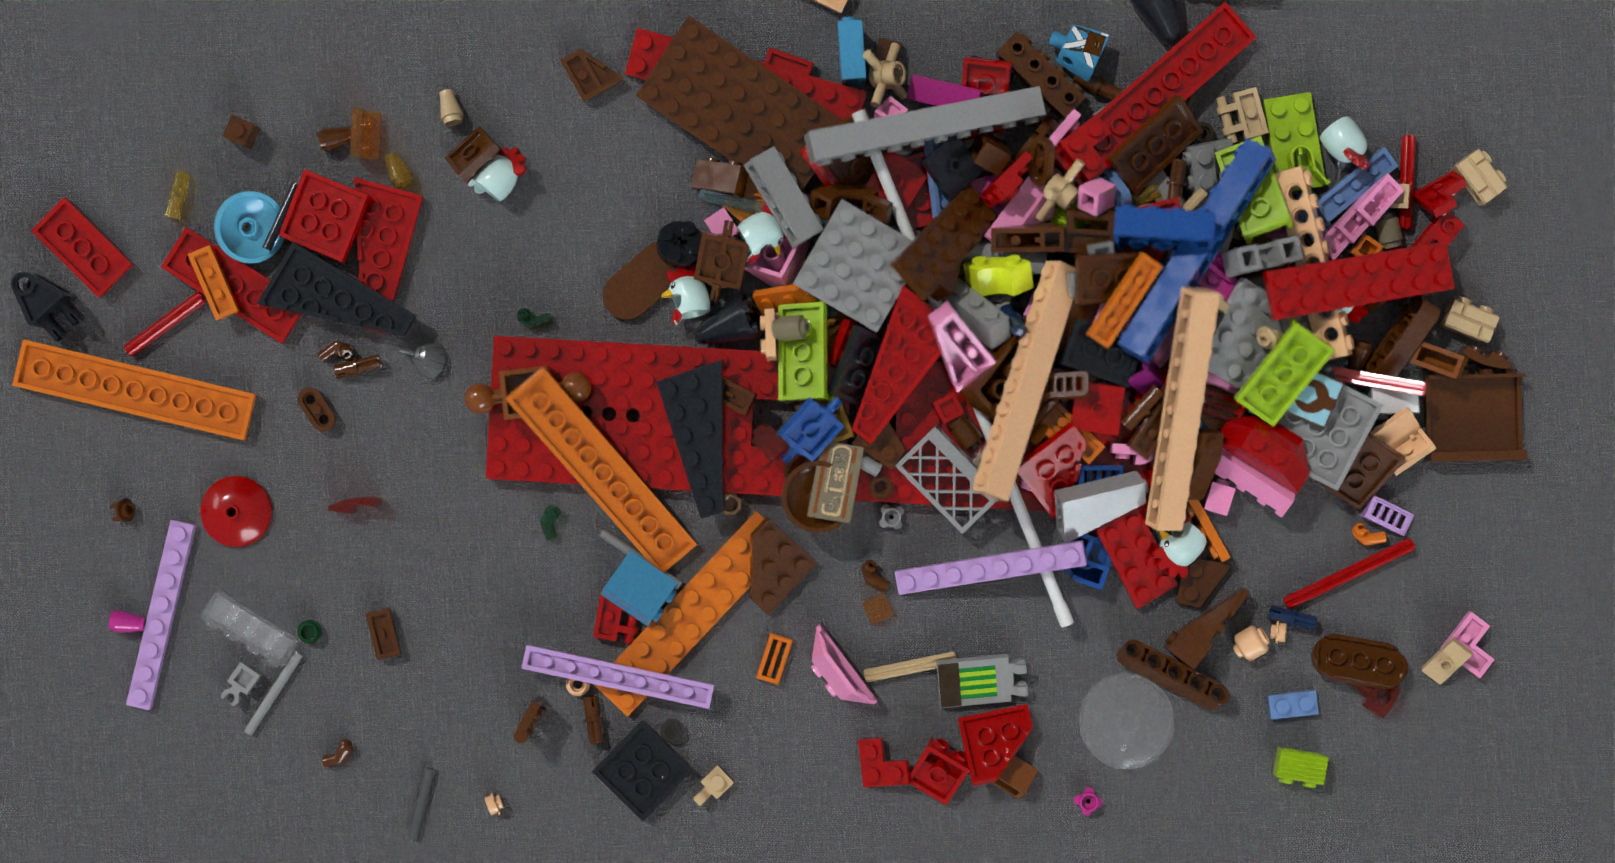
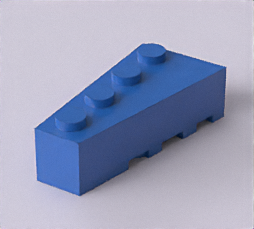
[1113,204,1216,252]

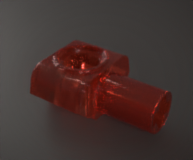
[1347,683,1402,718]

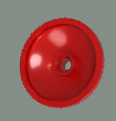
[200,476,273,547]

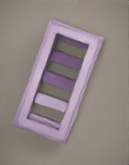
[1360,495,1414,536]

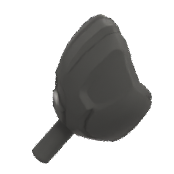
[398,343,446,379]

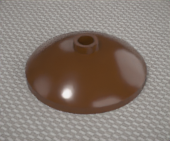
[781,461,844,533]

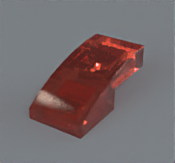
[328,497,382,514]

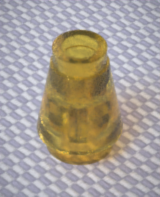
[384,152,414,189]

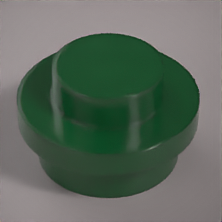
[297,620,322,644]

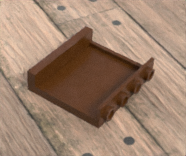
[1423,369,1527,462]

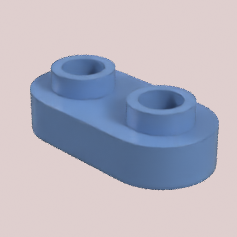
[1099,167,1132,208]

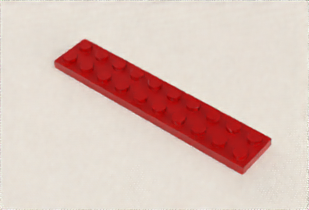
[1054,1,1256,188]
[625,28,867,120]

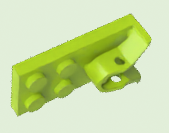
[1262,92,1330,192]
[1215,135,1294,245]
[778,302,834,404]
[1234,317,1335,427]

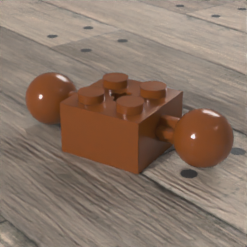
[464,366,591,420]

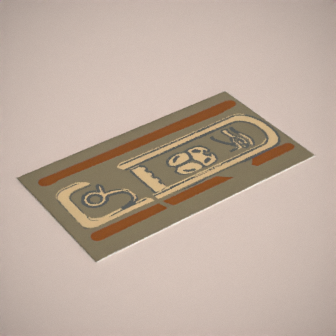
[807,442,864,523]

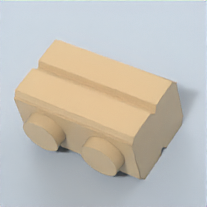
[1451,149,1507,206]
[1439,296,1499,344]

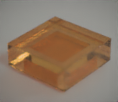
[862,593,893,625]

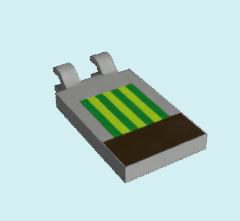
[936,654,1028,708]

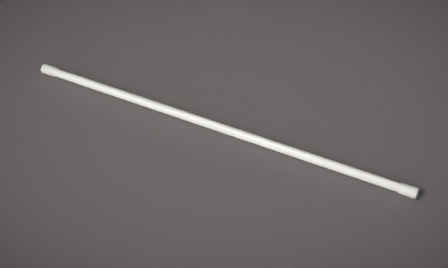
[852,109,1074,628]

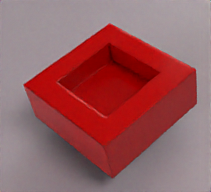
[932,392,965,424]

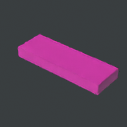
[907,74,982,106]

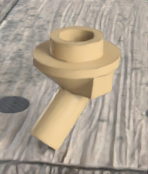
[1256,326,1284,349]

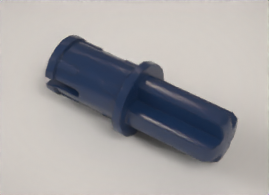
[999,304,1027,337]
[1268,605,1317,630]

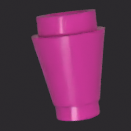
[108,609,146,633]

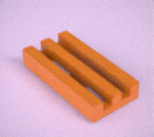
[756,632,793,685]

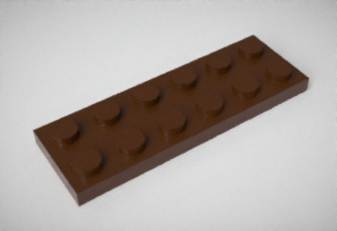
[890,184,998,301]

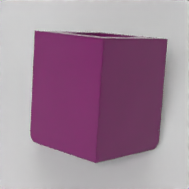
[1128,360,1164,395]

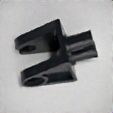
[11,272,85,342]

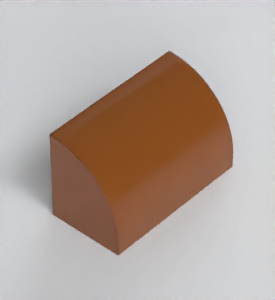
[1410,341,1469,379]
[993,756,1038,799]

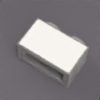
[1365,387,1420,420]

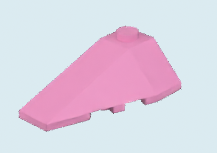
[984,166,1064,241]

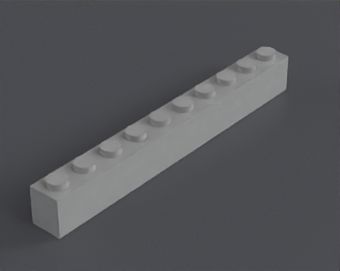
[804,86,1046,166]

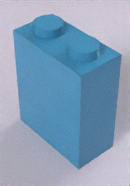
[837,16,866,86]
[600,550,678,626]

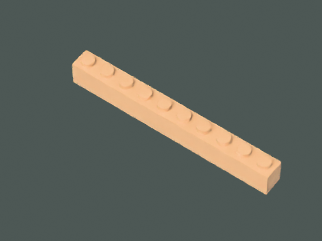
[972,261,1075,501]
[1145,287,1220,531]

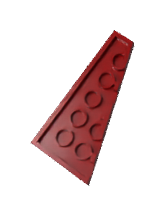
[353,176,424,334]
[852,285,941,444]

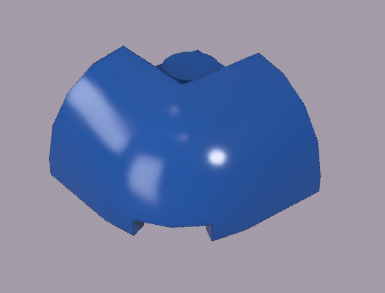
[1065,534,1110,590]

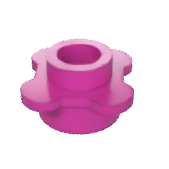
[1074,787,1103,816]

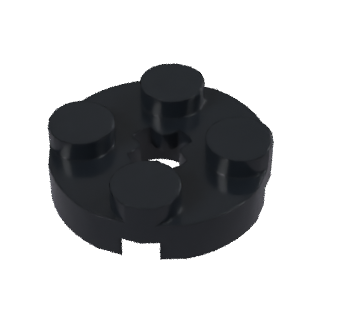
[656,221,702,268]

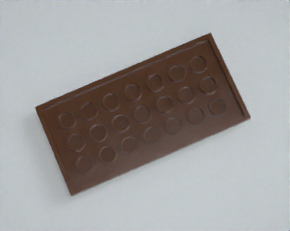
[636,15,842,192]

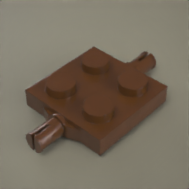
[694,220,749,301]

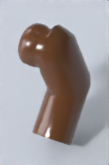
[317,341,354,363]
[861,560,890,592]
[322,739,353,767]

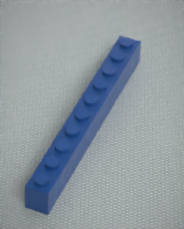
[1118,138,1276,364]

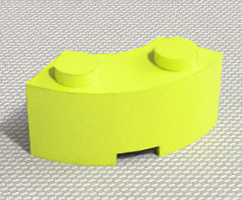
[963,255,1034,296]

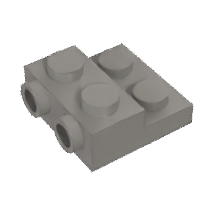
[1182,138,1233,194]

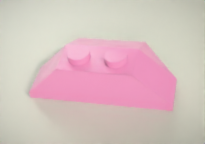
[811,623,878,704]

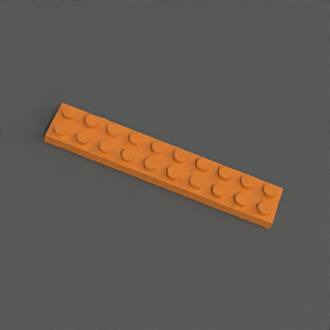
[12,339,257,440]
[505,366,697,573]
[593,511,765,717]

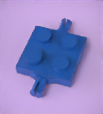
[778,396,844,464]

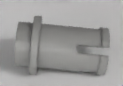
[860,451,883,477]

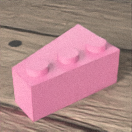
[928,301,996,392]

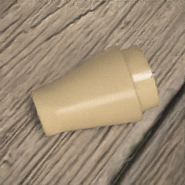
[439,89,464,127]

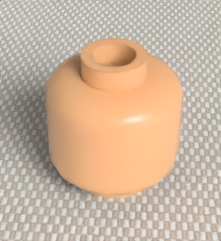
[1233,625,1270,661]

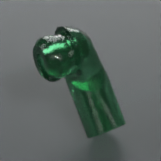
[517,308,553,330]
[540,505,561,541]

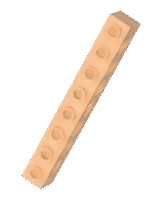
[1274,166,1354,360]

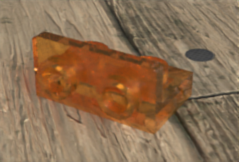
[350,107,382,160]

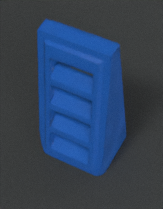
[1074,465,1124,486]

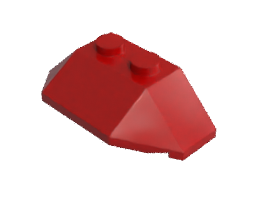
[1220,414,1310,494]

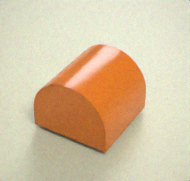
[1349,233,1384,257]

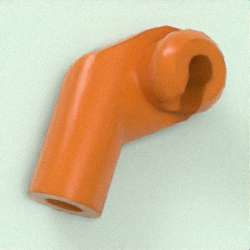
[1352,523,1387,546]

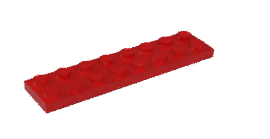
[1263,241,1455,321]

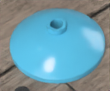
[214,191,284,263]

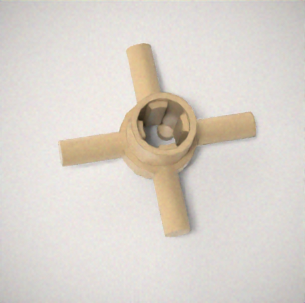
[863,43,908,108]
[1035,159,1085,222]

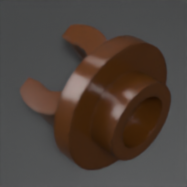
[110,498,135,522]

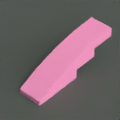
[1323,174,1404,261]

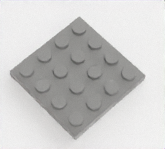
[793,200,912,332]
[1208,277,1312,390]
[1277,385,1383,491]

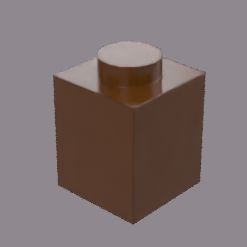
[222,115,260,150]

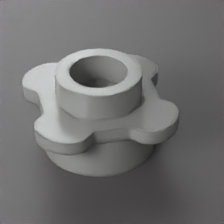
[879,504,904,530]

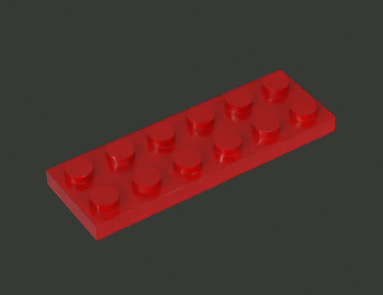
[161,227,302,344]

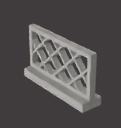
[895,424,998,534]

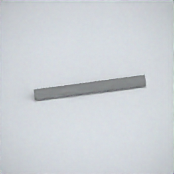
[599,529,683,590]
[244,650,304,735]

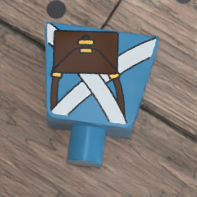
[1048,25,1110,82]

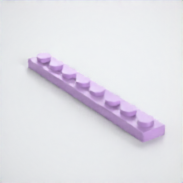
[126,519,196,710]
[894,540,1087,595]
[521,644,715,709]

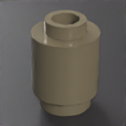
[1374,213,1403,250]
[772,314,810,341]

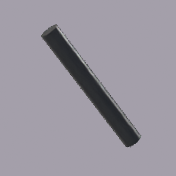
[262,183,298,251]

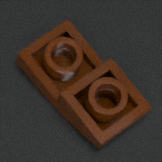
[1457,345,1513,369]

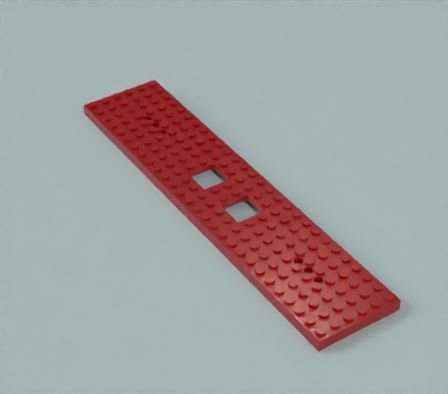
[486,336,1155,517]

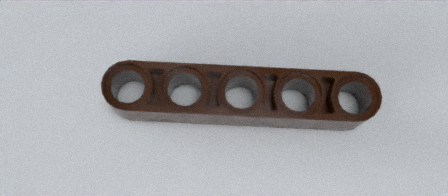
[1116,639,1230,711]

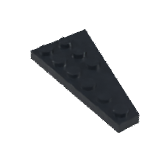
[257,242,417,336]
[657,359,725,519]

